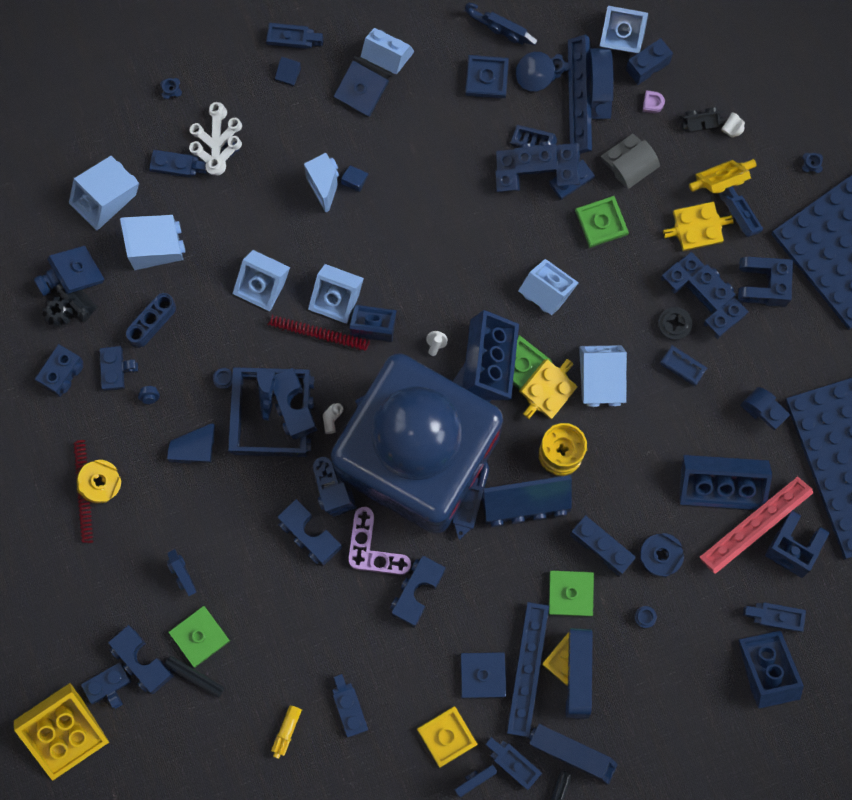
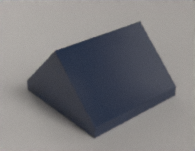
[350,305,397,342]

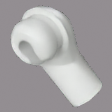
[323,403,343,434]

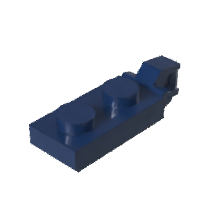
[266,23,324,49]
[149,150,207,178]
[719,186,763,237]
[743,602,806,633]
[333,674,368,738]
[485,737,542,790]

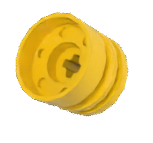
[539,423,587,476]

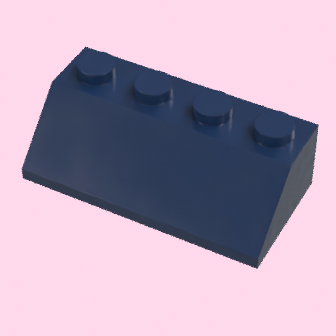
[462,310,519,400]
[680,455,772,510]

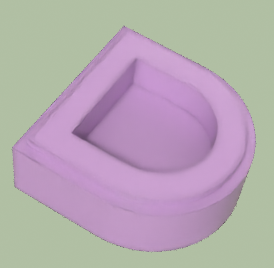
[643,91,665,113]

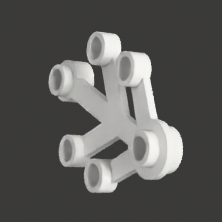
[189,102,242,175]

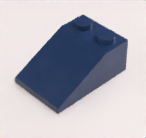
[739,631,804,709]

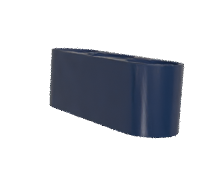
[126,293,176,348]

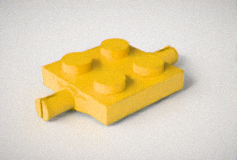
[689,159,757,193]
[663,202,733,251]
[519,359,577,419]

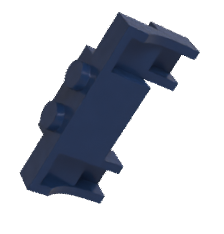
[496,141,580,193]
[661,252,748,339]

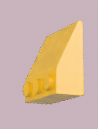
[14,683,109,781]

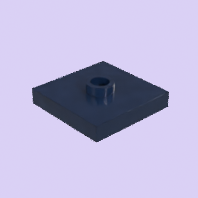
[465,55,509,98]
[334,61,389,117]
[47,246,105,294]
[461,653,506,698]
[454,765,497,797]

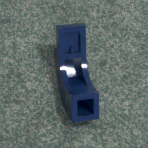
[590,48,613,119]

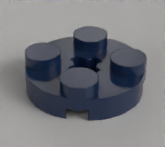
[640,533,684,577]

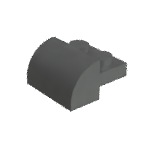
[601,134,660,189]

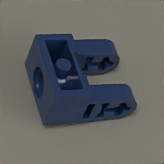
[738,257,793,307]
[313,457,357,516]
[764,510,829,578]

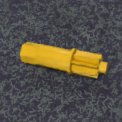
[271,705,302,759]

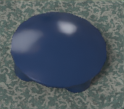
[516,52,556,92]

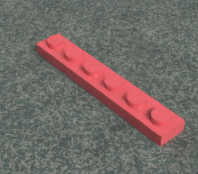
[700,476,813,574]

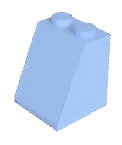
[69,156,139,230]
[120,215,185,270]
[580,345,627,407]

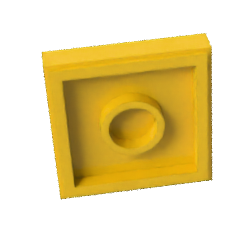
[417,706,478,768]

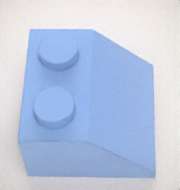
[600,6,648,53]
[361,28,414,74]
[304,153,339,212]
[233,250,290,311]
[518,259,578,315]
[308,264,364,324]

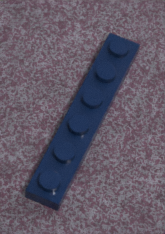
[568,35,592,154]
[507,602,549,737]

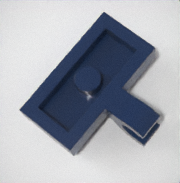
[549,160,595,200]
[100,346,138,391]
[167,549,196,596]
[81,662,131,709]

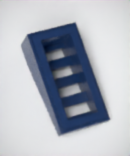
[510,125,557,147]

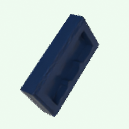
[660,345,707,386]

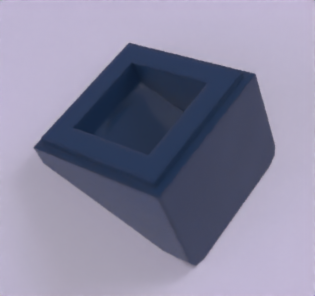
[275,57,301,86]
[341,166,369,192]

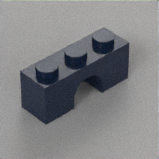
[272,368,318,440]
[278,499,342,566]
[570,515,636,577]
[390,556,446,627]
[108,625,174,694]

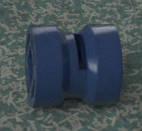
[34,269,61,296]

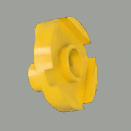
[77,460,121,503]

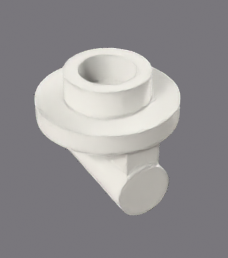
[721,112,745,137]
[427,331,448,356]

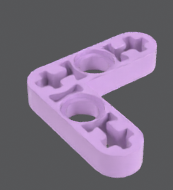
[349,507,411,575]

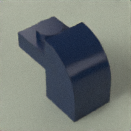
[740,387,790,431]

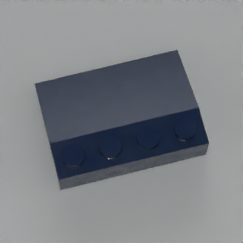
[482,475,572,527]

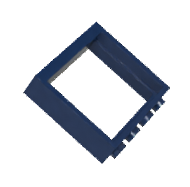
[228,367,314,457]

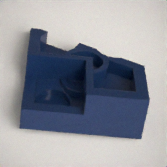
[257,368,277,421]
[167,424,215,463]

